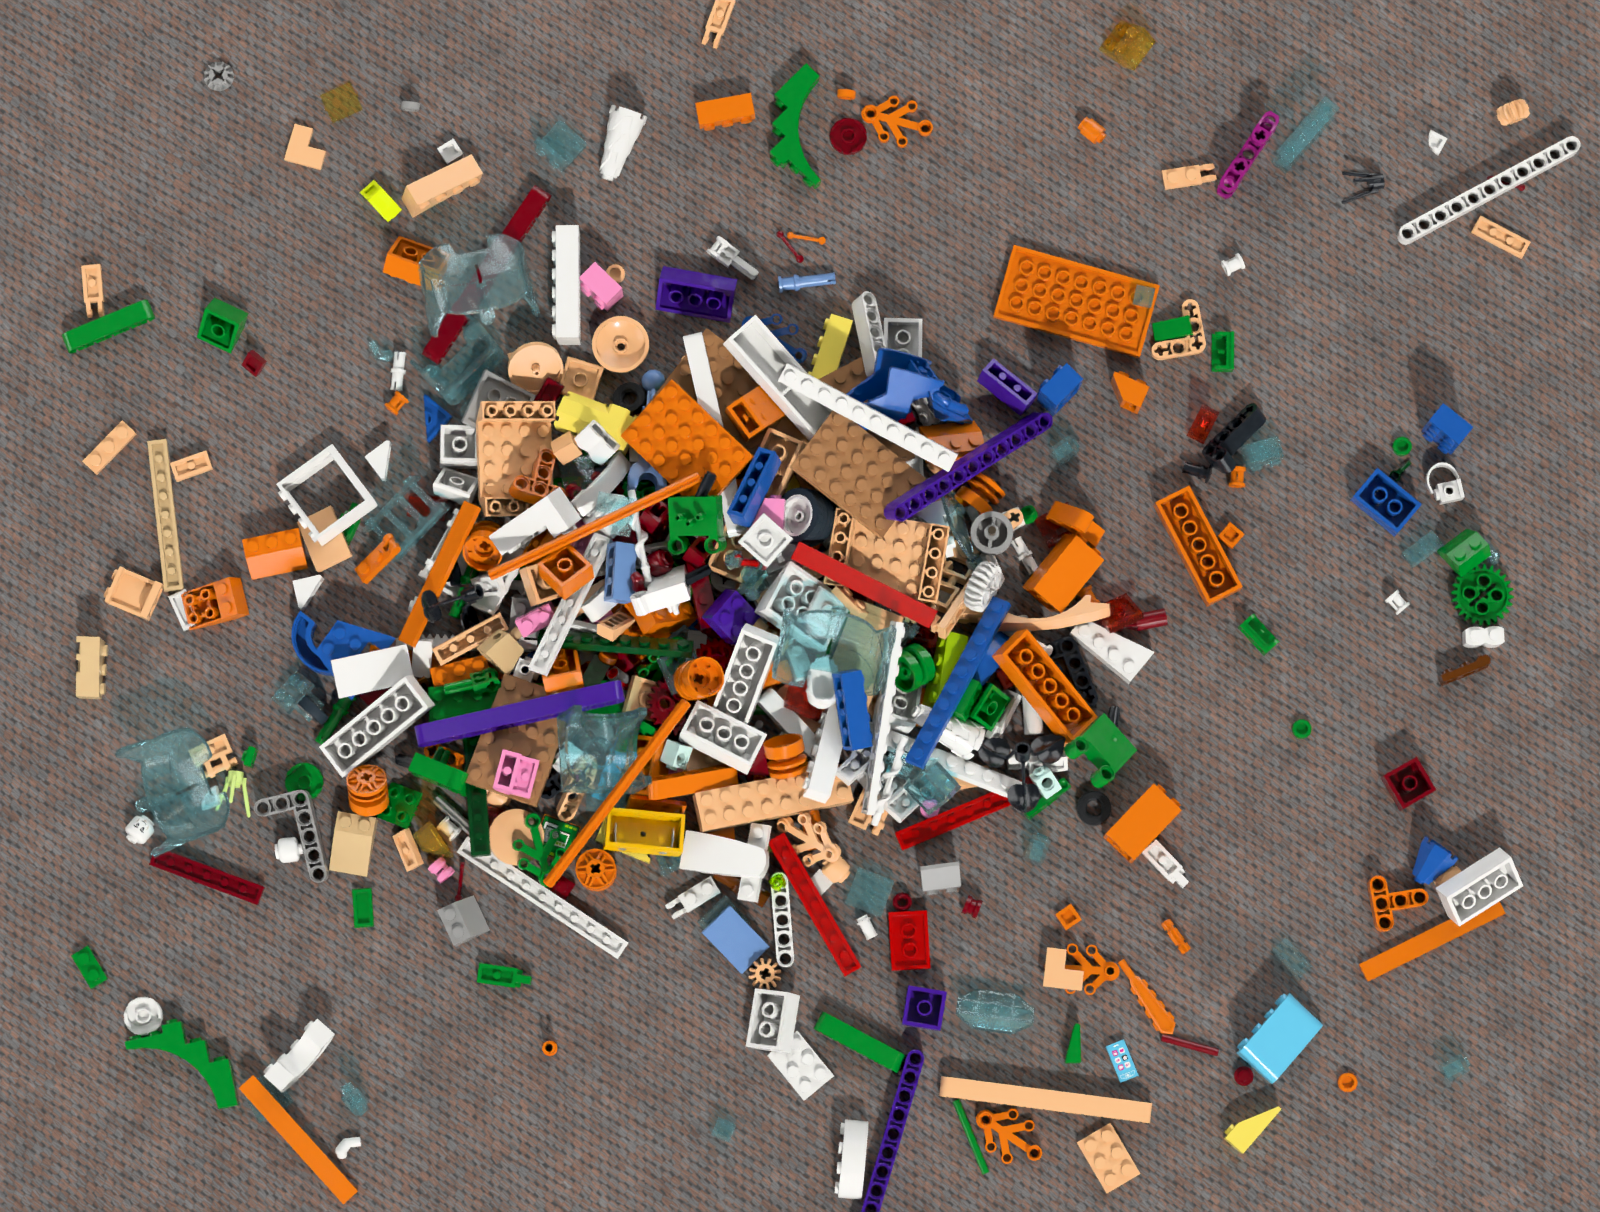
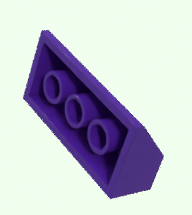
[655,266,738,323]

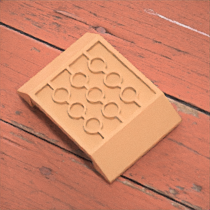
[476,401,556,517]
[823,507,950,603]

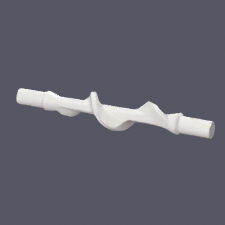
[628,490,652,584]
[871,735,909,826]

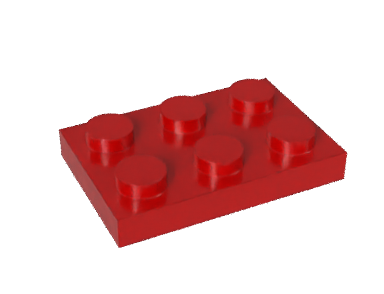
[888,910,931,971]

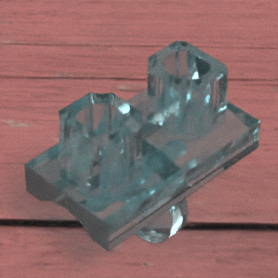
[737,566,768,601]
[341,1082,369,1116]

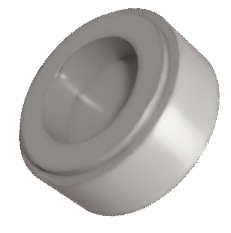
[401,101,420,112]

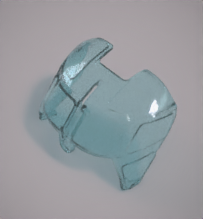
[418,234,540,338]
[772,606,897,696]
[115,727,230,858]

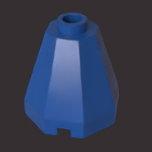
[1412,835,1458,885]

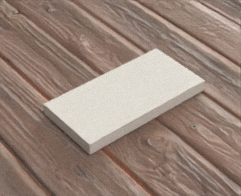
[330,644,413,698]

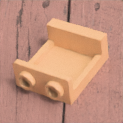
[104,566,164,621]

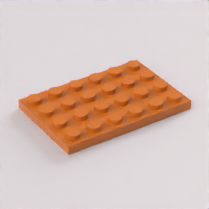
[621,379,754,496]

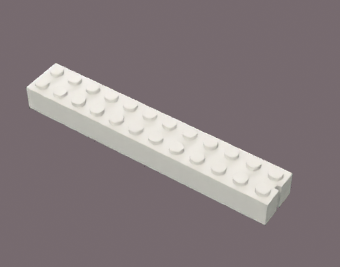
[723,315,832,441]

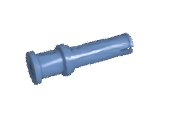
[777,272,836,293]

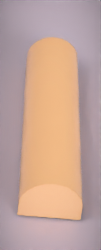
[432,612,509,666]

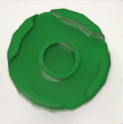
[285,763,324,801]

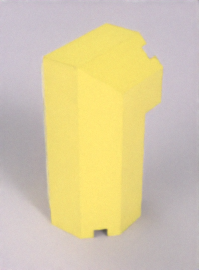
[554,391,638,456]

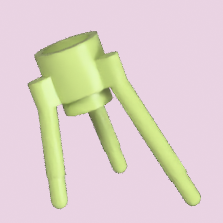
[217,770,251,817]

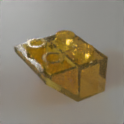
[1099,20,1156,71]

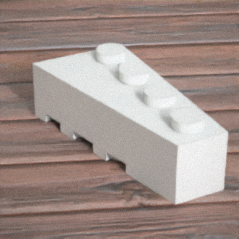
[1069,622,1154,684]

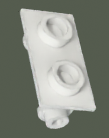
[912,397,940,426]

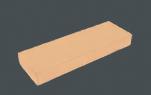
[1471,215,1530,259]

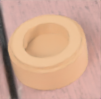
[606,264,625,284]

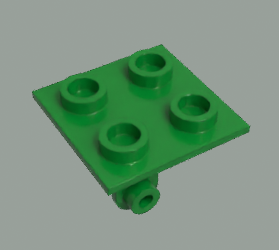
[376,782,423,829]

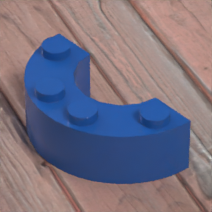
[291,611,332,676]
[972,631,1009,688]

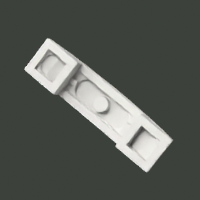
[570,451,631,517]

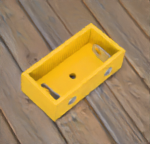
[603,807,685,857]

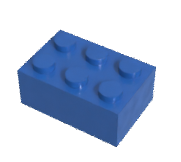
[1037,363,1083,416]
[1421,403,1473,455]
[1350,468,1422,537]

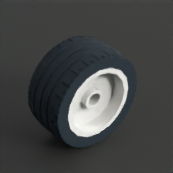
[781,488,835,547]

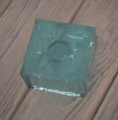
[903,759,961,815]

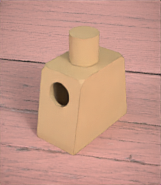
[477,627,524,675]

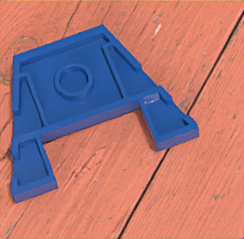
[315,620,396,700]

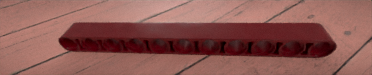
[422,185,552,365]

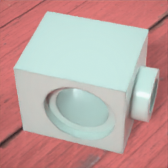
[660,739,693,771]
[1029,765,1062,799]

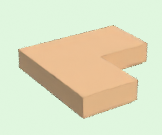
[284,124,326,170]
[1043,947,1084,991]

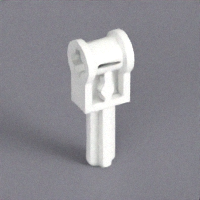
[706,236,759,280]

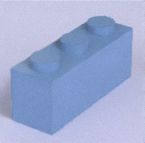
[604,541,638,604]

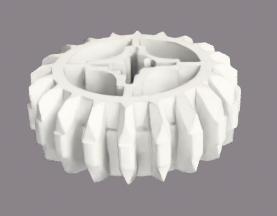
[964,561,1002,613]

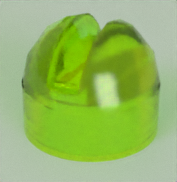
[769,874,786,891]

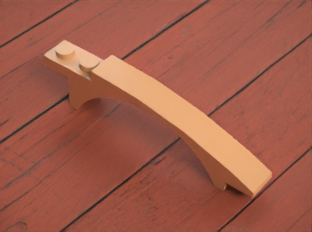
[958,595,1111,632]

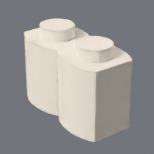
[574,420,620,466]
[1462,626,1505,648]

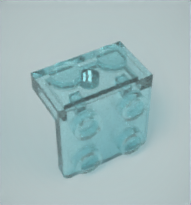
[534,121,587,172]

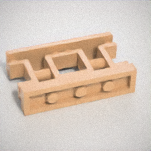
[904,557,973,639]

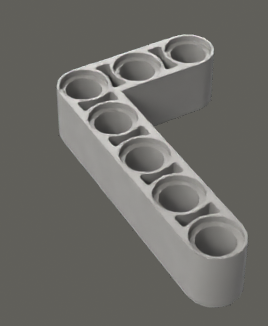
[254,790,329,883]

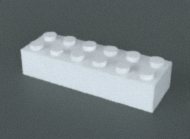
[552,225,581,345]
[713,623,782,725]
[319,675,435,778]

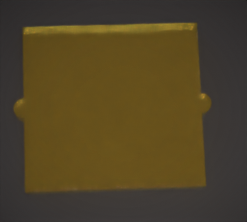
[320,82,363,123]

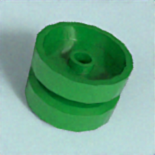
[895,643,936,693]

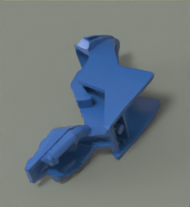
[847,348,973,432]

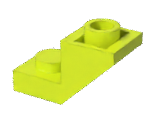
[360,180,402,222]

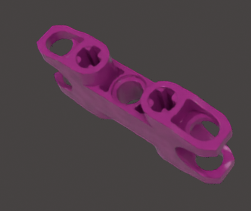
[1217,111,1279,200]

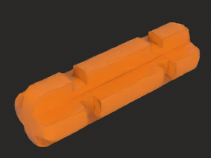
[1161,919,1191,954]

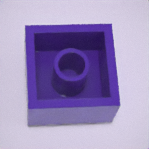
[702,589,760,645]
[902,985,947,1031]

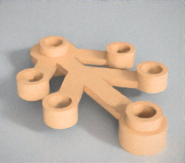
[777,812,841,867]

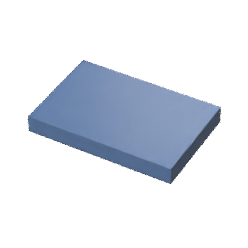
[701,905,769,974]

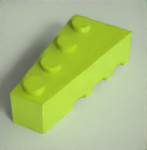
[922,632,968,708]

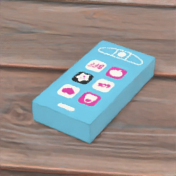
[1106,1039,1139,1083]

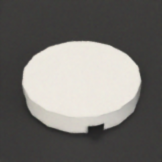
[124,997,163,1036]

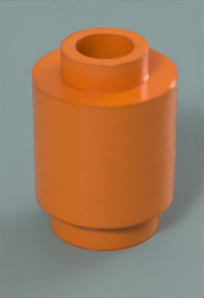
[1078,117,1106,144]

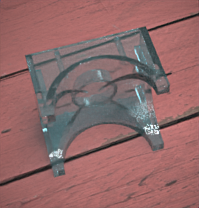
[557,705,652,794]

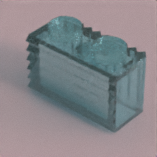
[1240,436,1285,472]

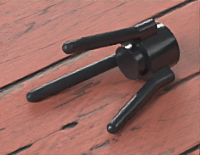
[1342,171,1385,204]

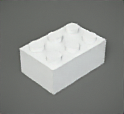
[746,988,800,1054]

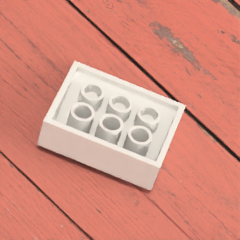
[755,561,832,653]

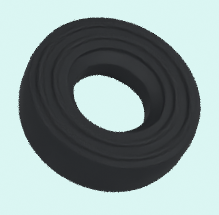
[612,382,647,416]
[1077,791,1112,826]

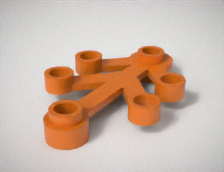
[861,95,933,148]
[1044,943,1120,995]
[976,1109,1042,1164]

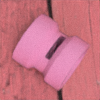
[428,856,455,884]

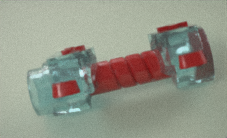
[725,550,767,572]

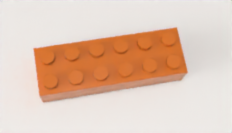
[1153,486,1243,607]
[992,629,1098,743]

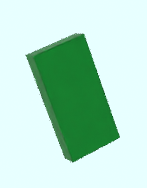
[1152,315,1193,343]
[352,888,374,928]

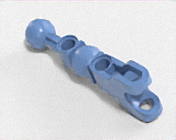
[627,369,667,492]

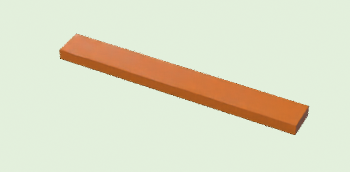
[398,501,481,648]
[1359,901,1506,982]
[239,1075,358,1204]

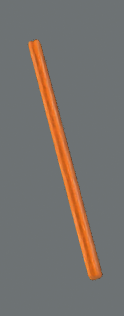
[488,473,701,580]
[543,699,691,888]

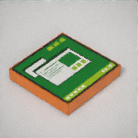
[541,814,581,859]

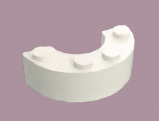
[264,1019,335,1092]
[835,1119,868,1200]

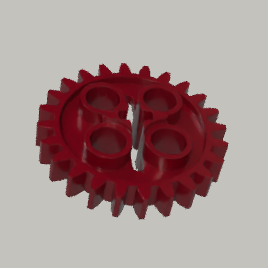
[645,674,708,737]

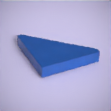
[423,394,452,444]

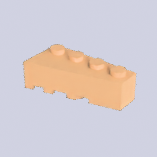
[402,154,483,218]

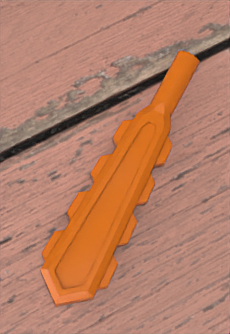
[1118,959,1176,1034]

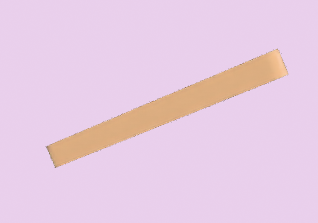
[939,1076,1152,1123]

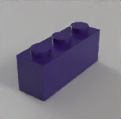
[977,358,1038,416]

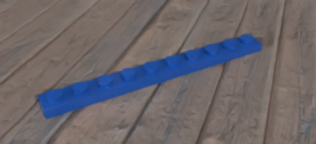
[905,596,1011,769]

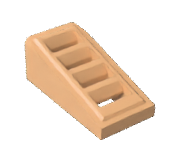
[597,611,635,642]

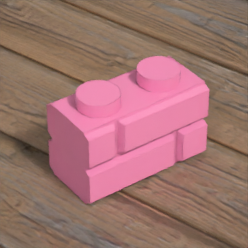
[515,600,556,638]

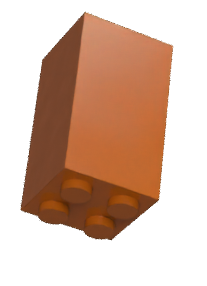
[1022,534,1104,613]
[1103,783,1182,863]

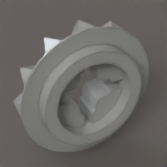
[204,61,234,91]

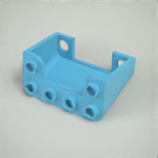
[1236,993,1323,1084]

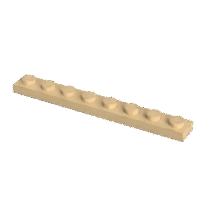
[147,439,184,592]

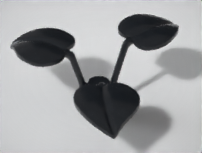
[421,561,484,631]
[977,735,1066,813]

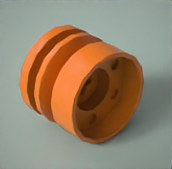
[954,472,1005,515]
[463,520,503,571]
[674,657,724,701]
[763,733,808,779]
[346,764,389,817]
[575,848,617,892]

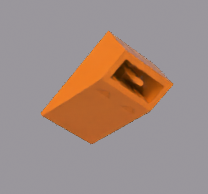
[724,386,785,442]
[181,577,250,630]

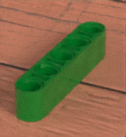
[62,300,155,354]
[813,1011,907,1074]

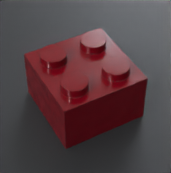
[1381,757,1436,811]

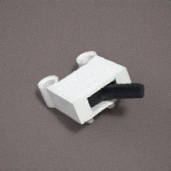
[630,564,712,616]

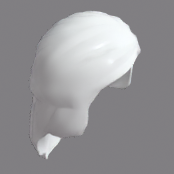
[806,656,838,709]

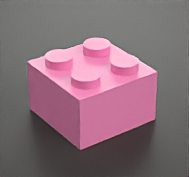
[579,262,623,312]

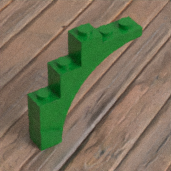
[770,63,821,189]
[125,1019,240,1109]

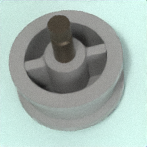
[970,511,1013,556]

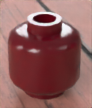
[646,549,674,577]

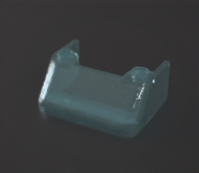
[409,310,504,405]

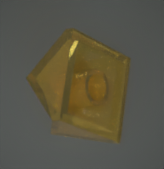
[413,821,454,859]

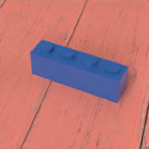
[727,447,782,528]
[832,669,873,751]

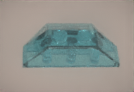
[956,989,1035,1035]

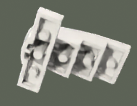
[836,747,926,823]
[679,823,772,903]

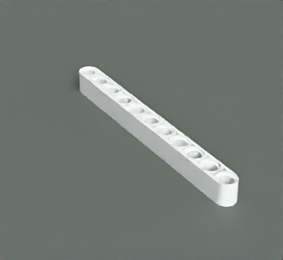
[1397,136,1581,245]
[683,332,747,538]

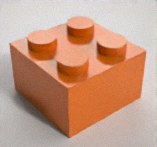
[537,544,594,600]

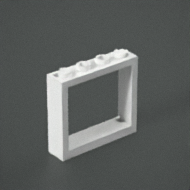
[276,444,378,546]

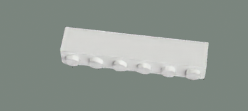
[802,703,843,804]

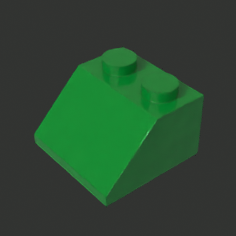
[197,297,249,354]
[1437,529,1491,577]
[968,683,1011,731]

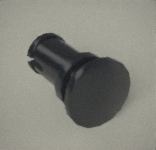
[1182,461,1212,484]

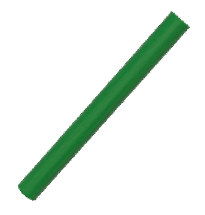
[953,1099,989,1175]

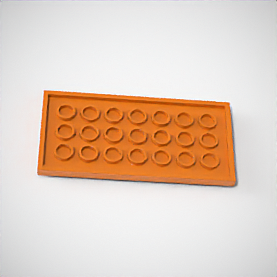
[993,245,1160,358]

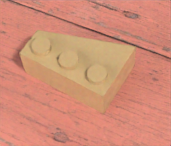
[76,636,108,699]

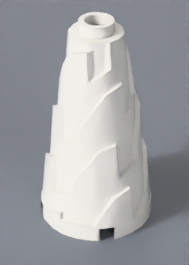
[600,105,647,181]
[910,704,985,760]

